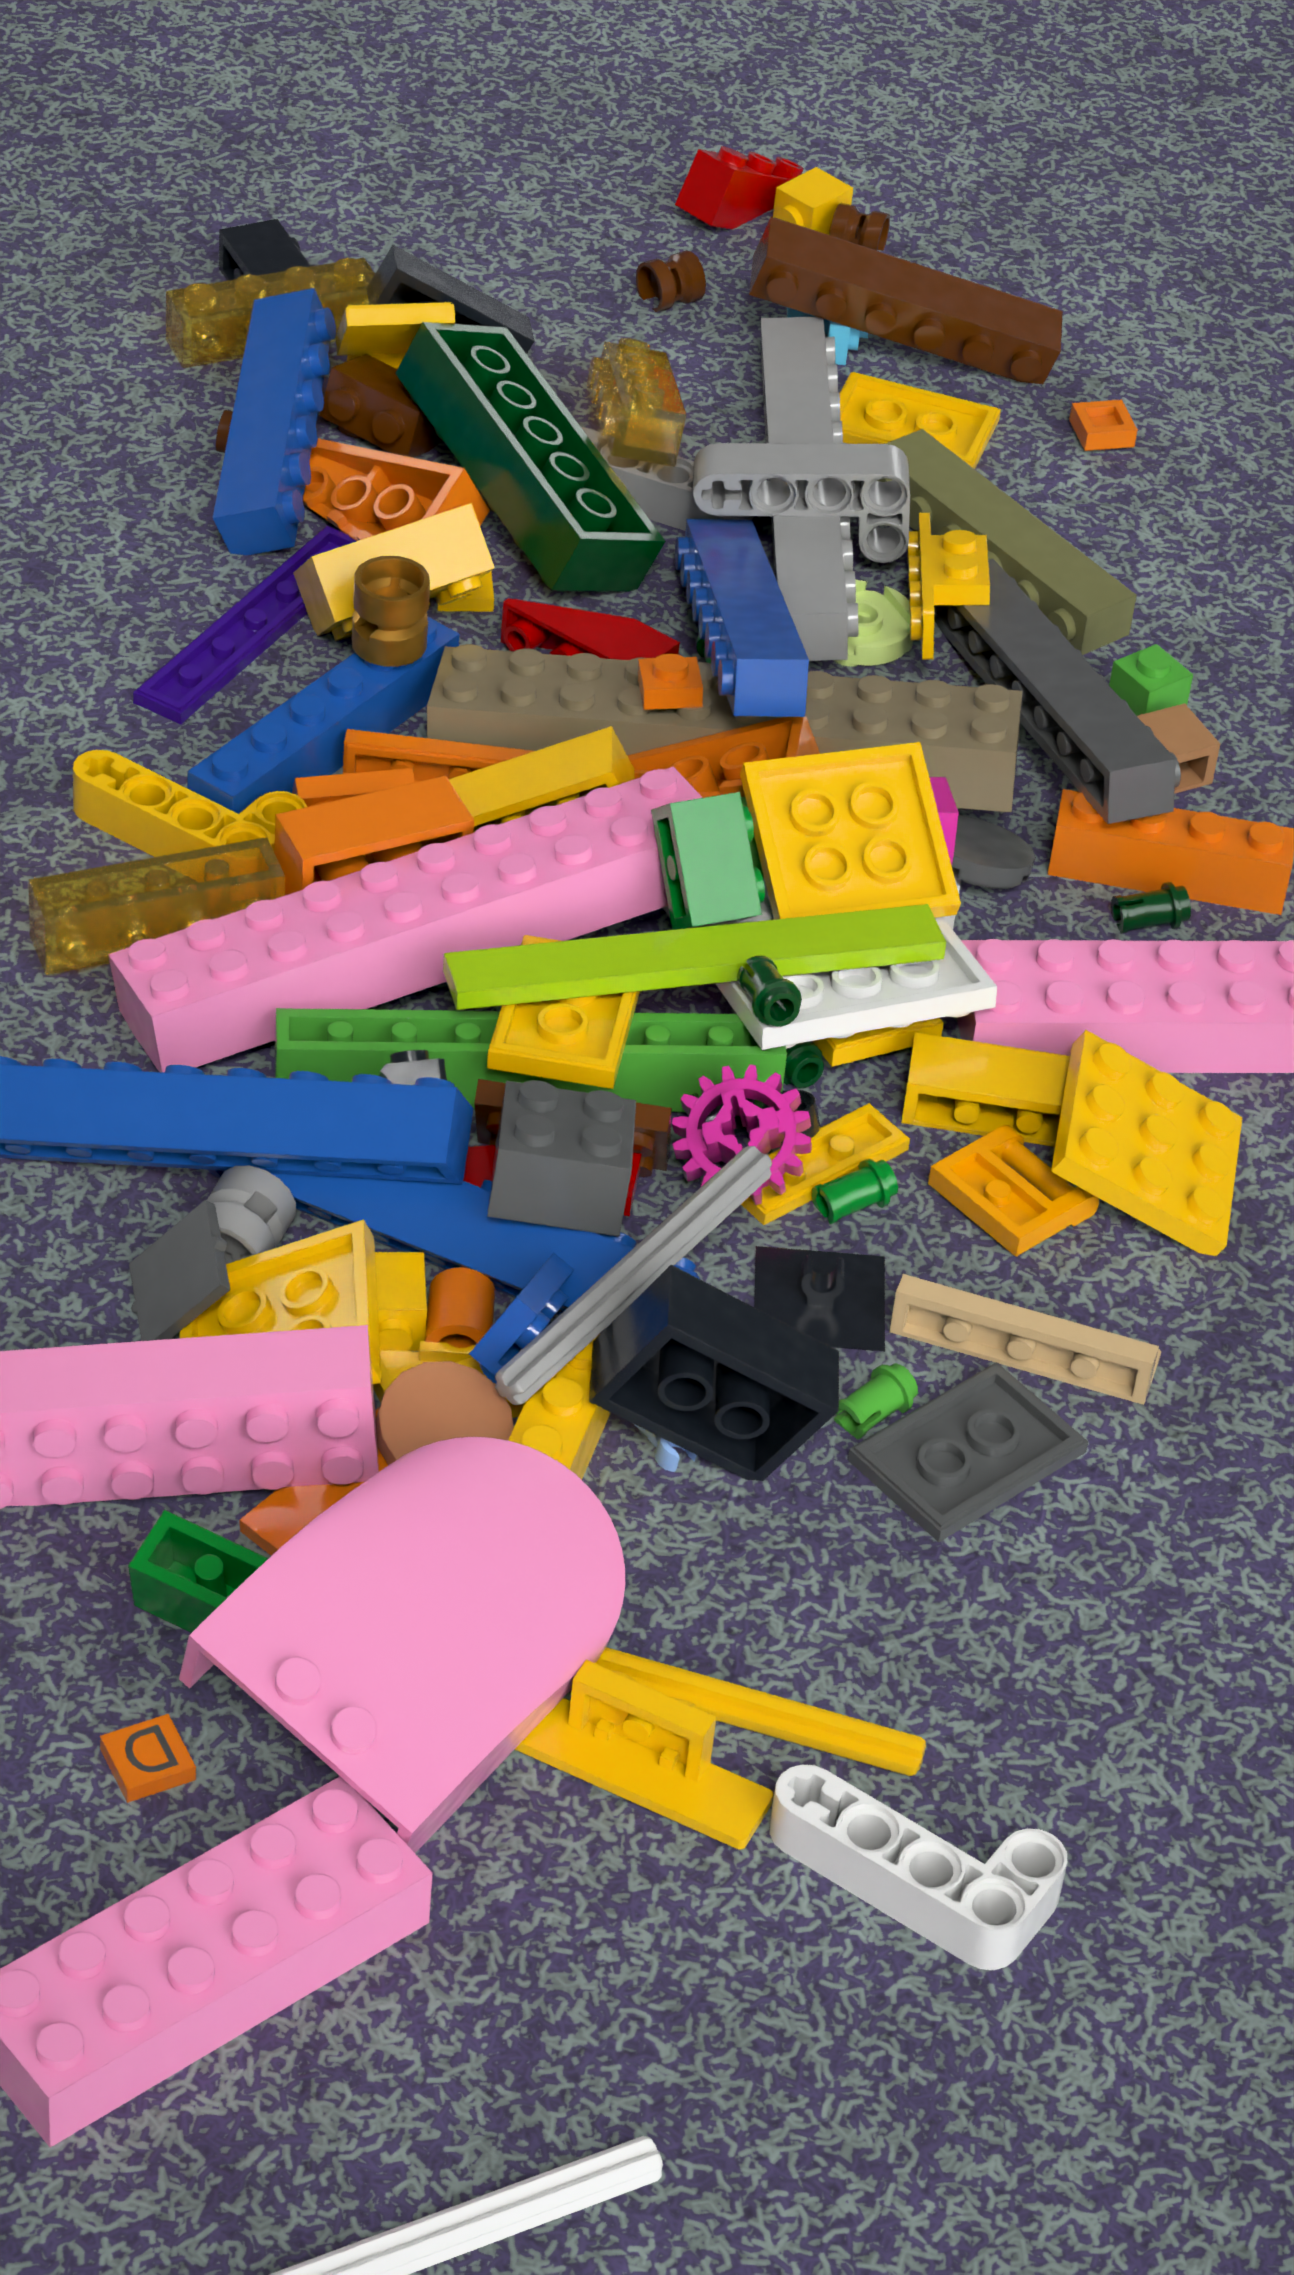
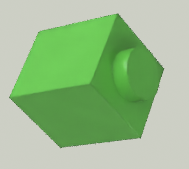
[1109,644,1193,716]

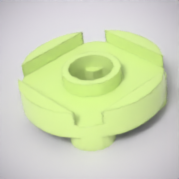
[834,580,913,667]

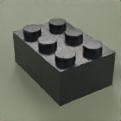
[589,1265,839,1481]

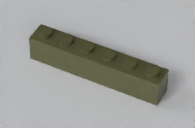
[877,429,1137,655]

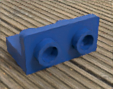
[469,1252,574,1384]

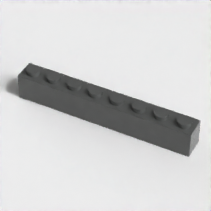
[934,559,1181,824]

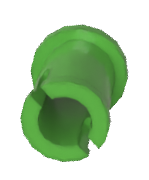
[834,1363,918,1440]

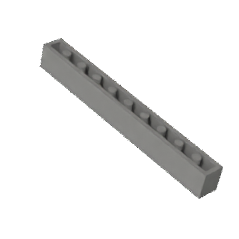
[761,317,858,661]

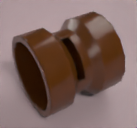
[829,203,890,251]
[636,250,706,312]

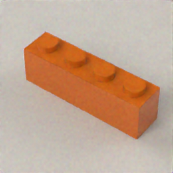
[1048,789,1294,915]

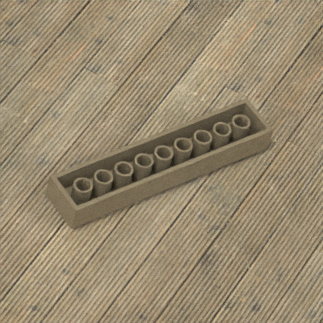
[427,644,1022,812]

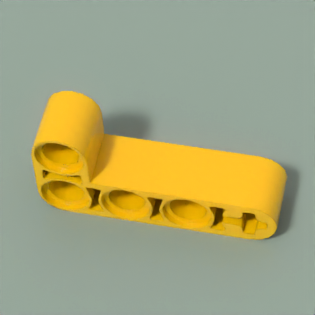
[73,750,307,897]

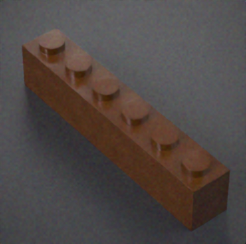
[749,216,1063,384]

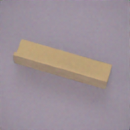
[890,1274,1161,1405]

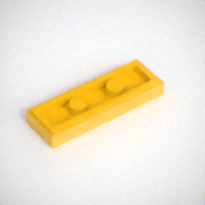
[741,1103,910,1225]

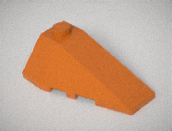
[303,438,490,541]
[627,714,820,798]

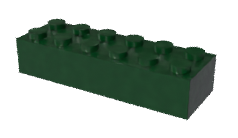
[395,322,666,592]

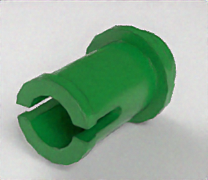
[812,1159,898,1224]

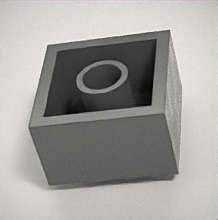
[487,1080,636,1236]

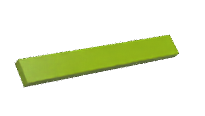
[443,904,946,1010]

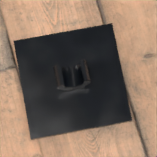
[754,1246,885,1352]

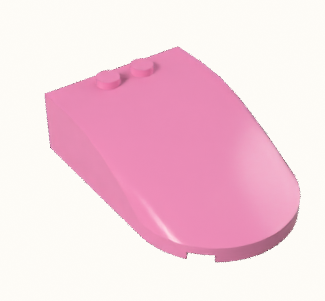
[179,1437,625,1853]

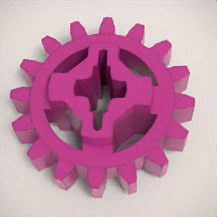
[672,1064,812,1205]

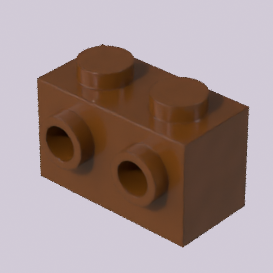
[319,354,442,458]

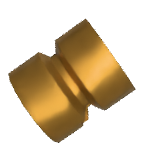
[352,556,430,667]

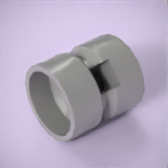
[206,1165,296,1263]

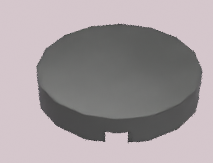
[951,815,1036,889]

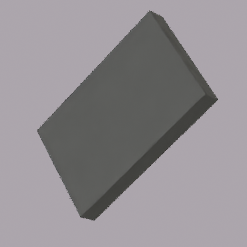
[847,1362,1088,1542]

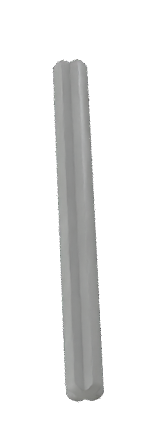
[495,1146,772,1405]

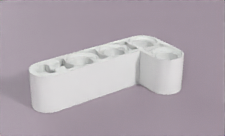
[770,1764,1068,1970]

